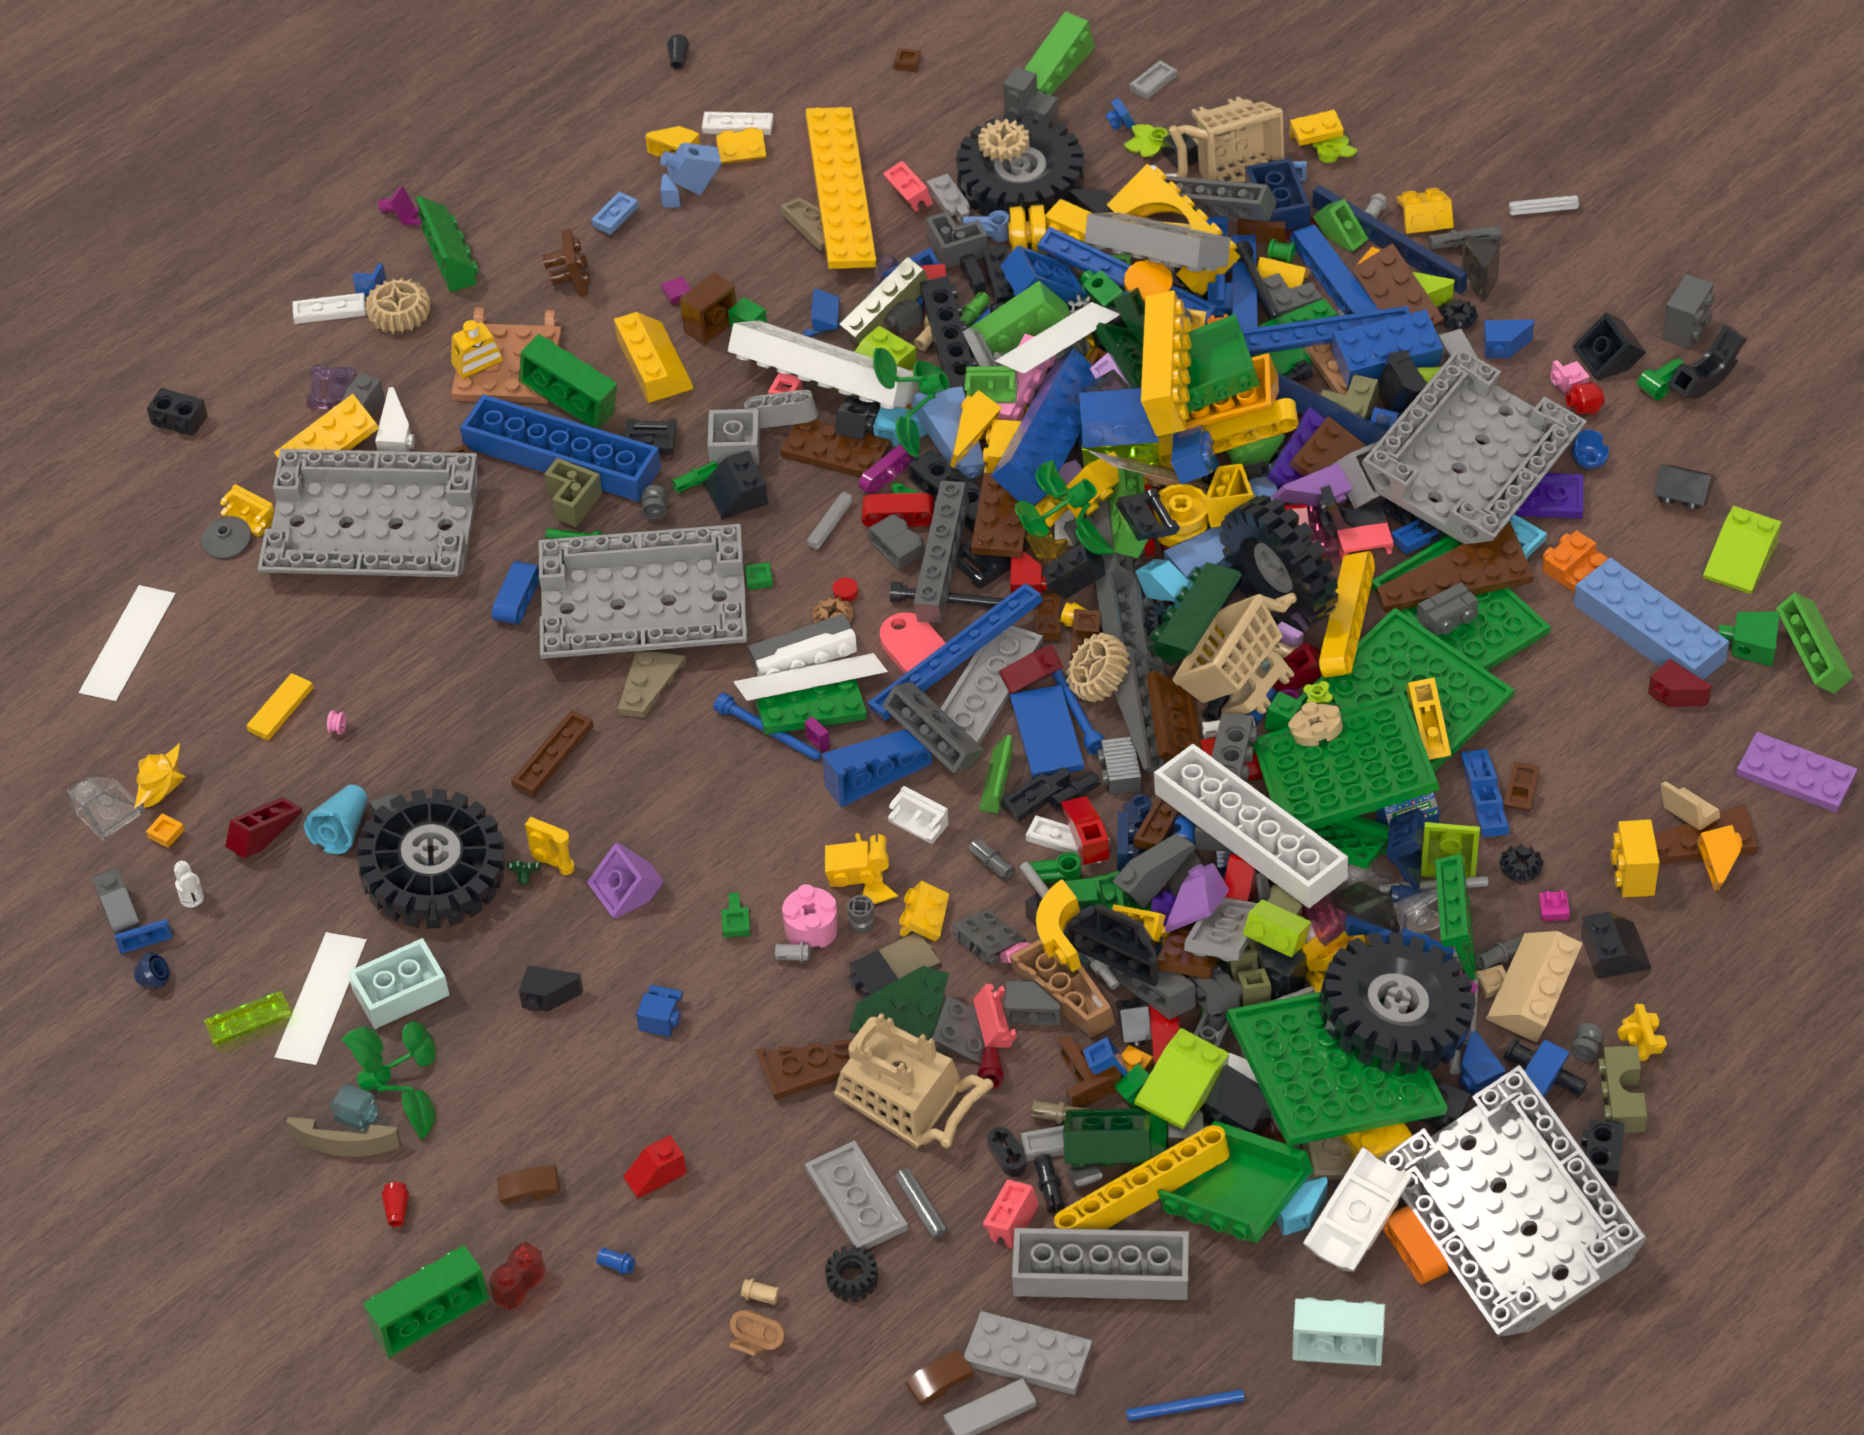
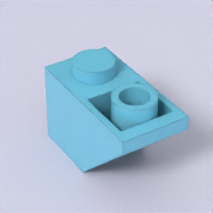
[873,406,928,446]
[1135,559,1189,603]
[1276,1177,1328,1236]

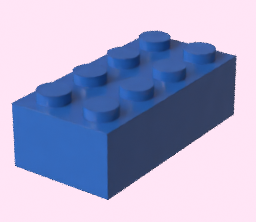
[1331,310,1443,388]

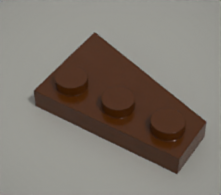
[1288,416,1366,477]

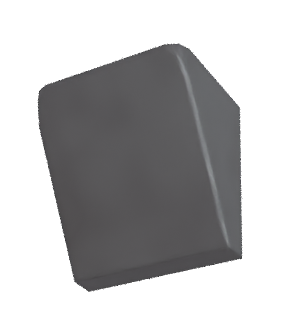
[1066,1163,1103,1189]

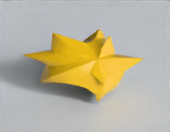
[134,743,186,808]

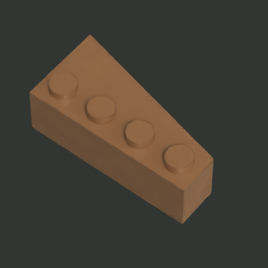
[1009,939,1115,1038]

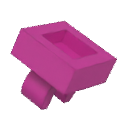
[1538,890,1570,921]

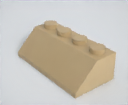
[1486,931,1583,1043]

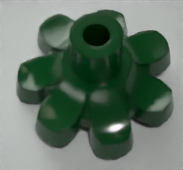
[506,861,542,884]

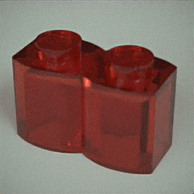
[489,1242,545,1310]

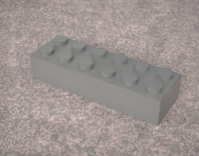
[1084,212,1231,272]
[1012,1228,1189,1300]

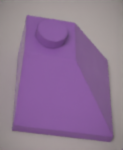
[587,842,664,918]
[1165,863,1229,933]

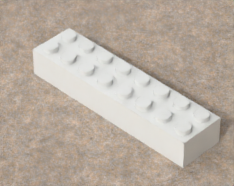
[728,321,920,409]
[1154,744,1348,908]

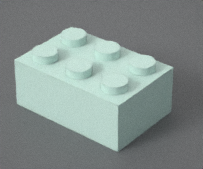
[348,938,449,1029]
[1292,1298,1385,1366]

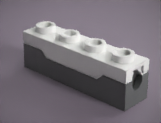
[748,614,857,677]

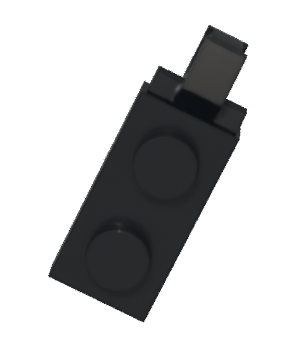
[1002,767,1071,823]

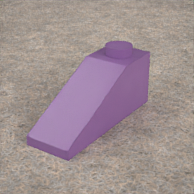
[1271,463,1353,507]

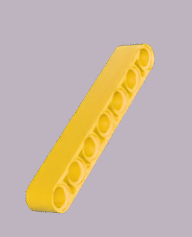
[1132,398,1299,467]
[1319,551,1375,678]
[1054,1125,1230,1230]

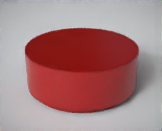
[832,577,858,602]

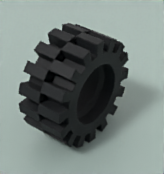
[825,1245,878,1302]

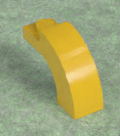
[1036,879,1081,972]

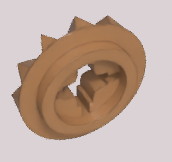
[812,596,853,623]

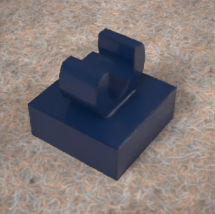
[1123,794,1153,828]

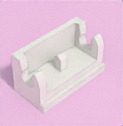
[888,786,949,844]

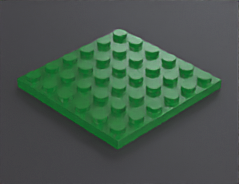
[1297,608,1515,773]
[1253,691,1440,830]
[1226,992,1448,1146]

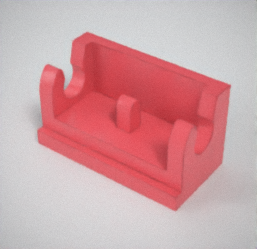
[883,161,933,212]
[1336,522,1394,561]
[973,984,1017,1048]
[983,1179,1039,1249]

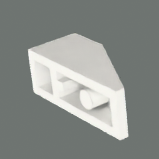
[375,387,415,452]

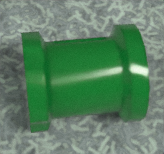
[1267,238,1296,264]

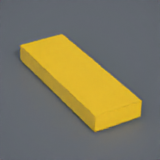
[246,673,314,741]

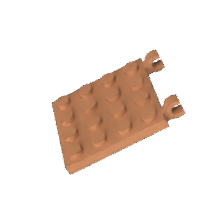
[451,308,562,404]

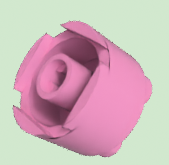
[782,884,838,949]

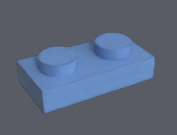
[591,192,639,235]

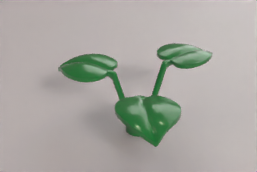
[873,348,949,458]
[1015,460,1114,555]
[341,1021,436,1140]

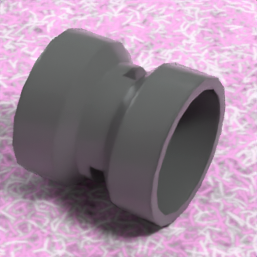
[642,485,667,520]
[847,895,875,933]
[1570,1023,1604,1062]

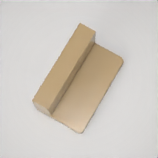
[1661,781,1720,830]

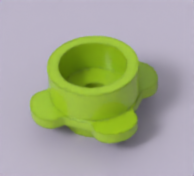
[1303,681,1333,705]

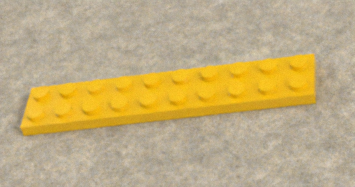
[805,107,876,269]

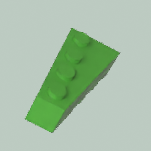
[1024,12,1095,95]
[969,281,1070,356]

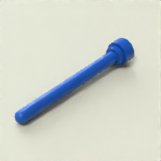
[1052,669,1105,755]
[713,692,822,761]

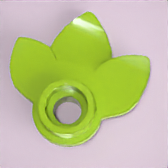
[1124,125,1169,157]
[1312,135,1357,163]

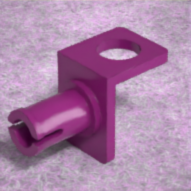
[378,186,421,225]

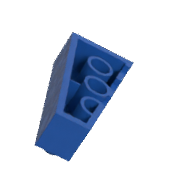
[822,729,932,807]

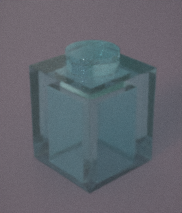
[331,1083,378,1131]

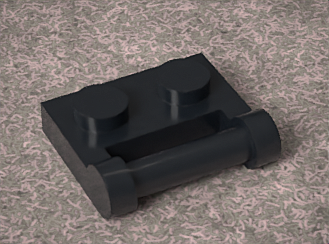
[624,419,677,455]
[1116,488,1180,541]
[955,538,1011,589]

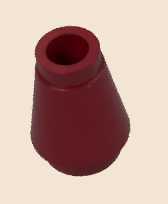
[977,1047,1005,1089]

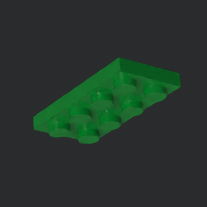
[754,679,867,735]

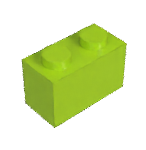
[1242,899,1312,957]

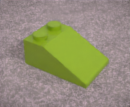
[833,326,917,396]
[1703,506,1782,594]
[1421,822,1480,877]
[1135,1028,1230,1129]

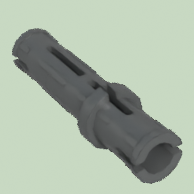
[1428,225,1502,251]

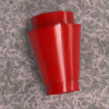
[381,1182,410,1227]

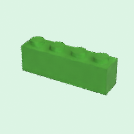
[1776,592,1854,694]

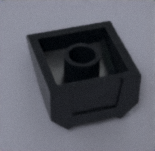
[1378,350,1427,413]

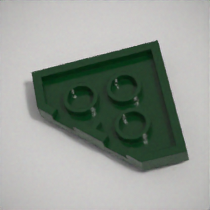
[849,966,949,1041]

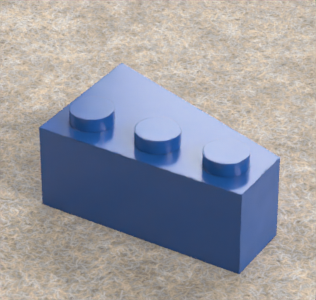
[1171,425,1220,485]

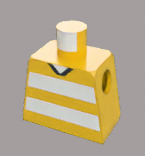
[451,320,503,379]

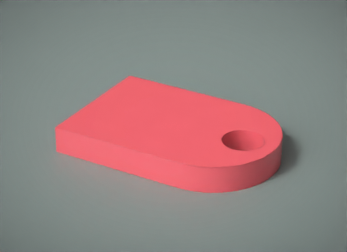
[880,612,945,674]

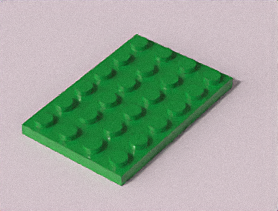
[1371,535,1551,671]

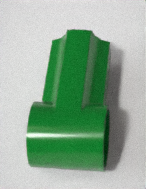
[1637,358,1685,401]
[1029,852,1083,886]

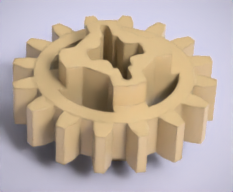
[978,119,1029,162]

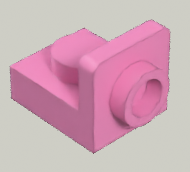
[1550,360,1590,394]

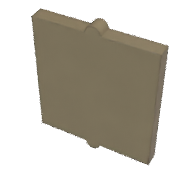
[879,933,941,979]

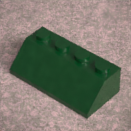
[1147,562,1242,666]

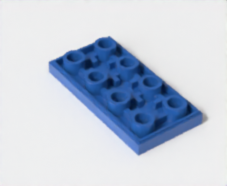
[1010,685,1084,779]

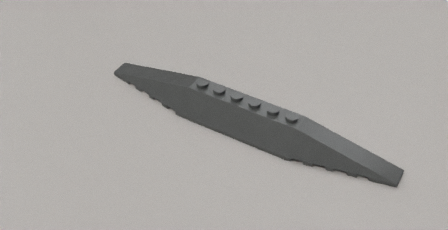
[1094,457,1167,775]

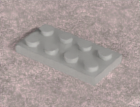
[1184,897,1258,961]
[804,1140,908,1251]
[964,1311,1093,1395]

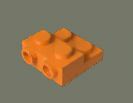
[1542,530,1609,593]

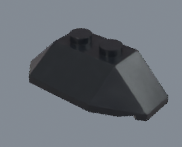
[1067,904,1158,986]

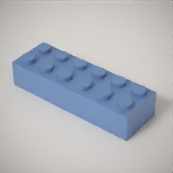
[1574,557,1729,680]

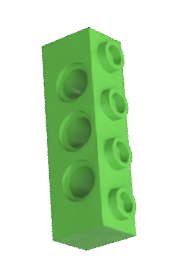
[1109,468,1148,558]

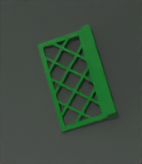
[1312,816,1390,870]
[1435,853,1477,980]

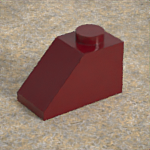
[1273,642,1322,693]
[998,644,1064,694]
[1648,659,1712,707]

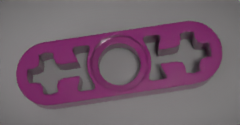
[858,444,915,495]

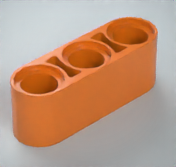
[1383,1206,1449,1285]

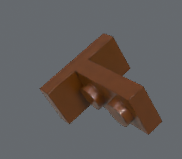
[1059,1035,1121,1108]

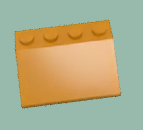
[1185,353,1279,430]

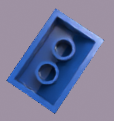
[1079,388,1159,448]

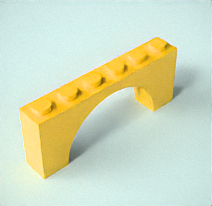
[1107,164,1241,295]

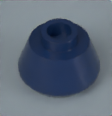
[134,952,170,988]

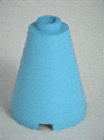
[304,785,368,855]

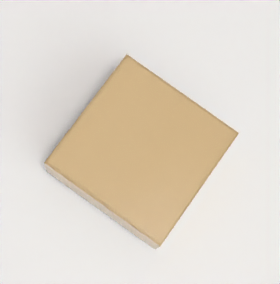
[1476,965,1506,998]

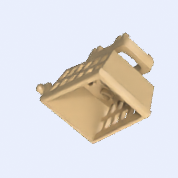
[1169,97,1284,183]
[1173,593,1297,715]
[834,1013,993,1149]

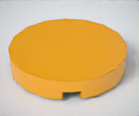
[1124,260,1173,301]

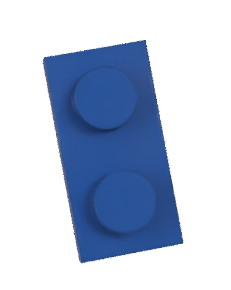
[1391,520,1438,554]

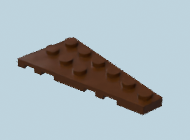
[1377,520,1534,613]

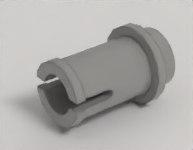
[1364,193,1387,218]
[775,941,811,963]

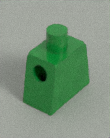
[1081,270,1123,308]
[1718,612,1780,666]

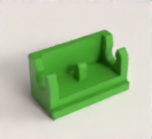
[965,366,1019,403]

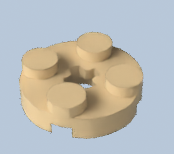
[1288,702,1343,746]

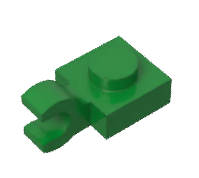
[721,892,751,938]

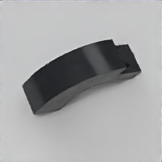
[1668,325,1747,399]
[1317,485,1392,539]

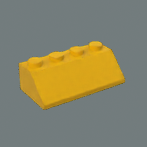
[614,312,694,403]

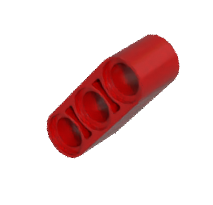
[861,493,935,527]

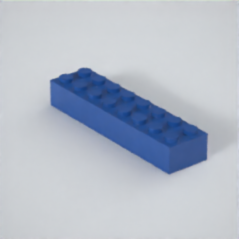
[991,348,1102,505]
[460,394,661,502]

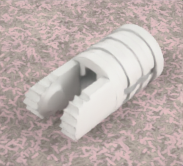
[174,861,204,908]

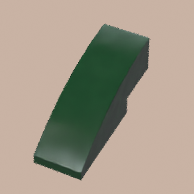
[1112,287,1145,345]

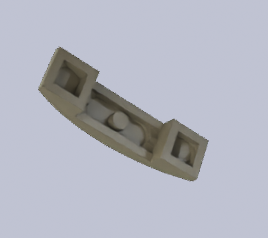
[286,1117,401,1157]

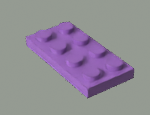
[1736,732,1857,813]

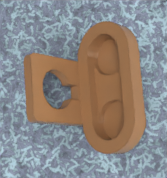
[729,1310,786,1356]

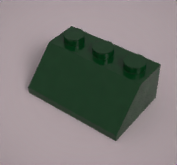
[1063,1108,1151,1167]

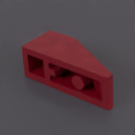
[225,797,302,858]

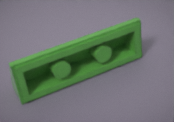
[979,735,1013,813]

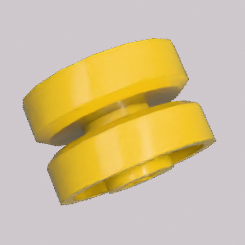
[1008,205,1047,256]
[1153,484,1209,548]

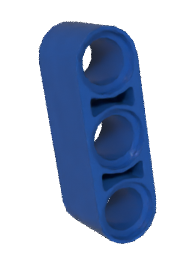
[492,561,540,625]

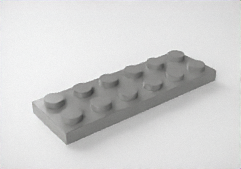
[941,625,1043,745]

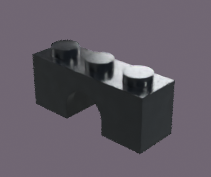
[983,244,1015,303]

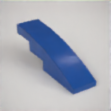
[1460,749,1509,838]
[1525,1039,1570,1099]

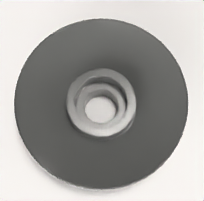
[202,516,251,559]

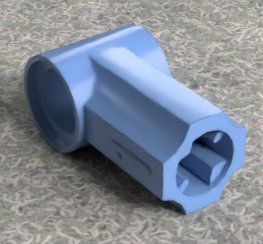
[963,210,1010,243]

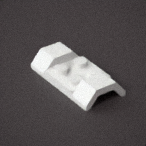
[1303,1147,1413,1272]

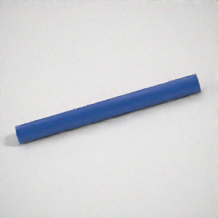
[1126,1389,1244,1421]

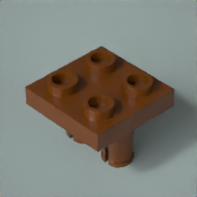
[542,229,591,297]

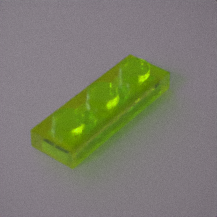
[1082,442,1159,467]
[204,990,292,1046]

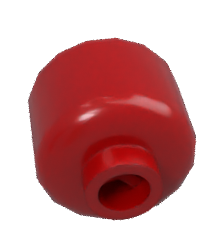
[1565,382,1605,416]

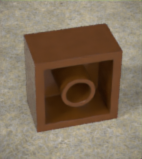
[680,272,737,346]

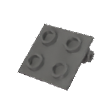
[951,909,1025,965]
[932,995,986,1065]

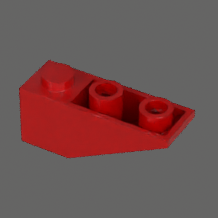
[1061,796,1109,865]

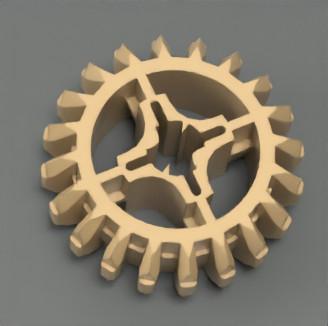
[365,277,431,334]
[1066,633,1130,703]

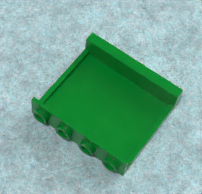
[1142,314,1261,413]
[1158,1121,1313,1244]

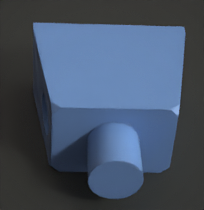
[661,143,721,195]

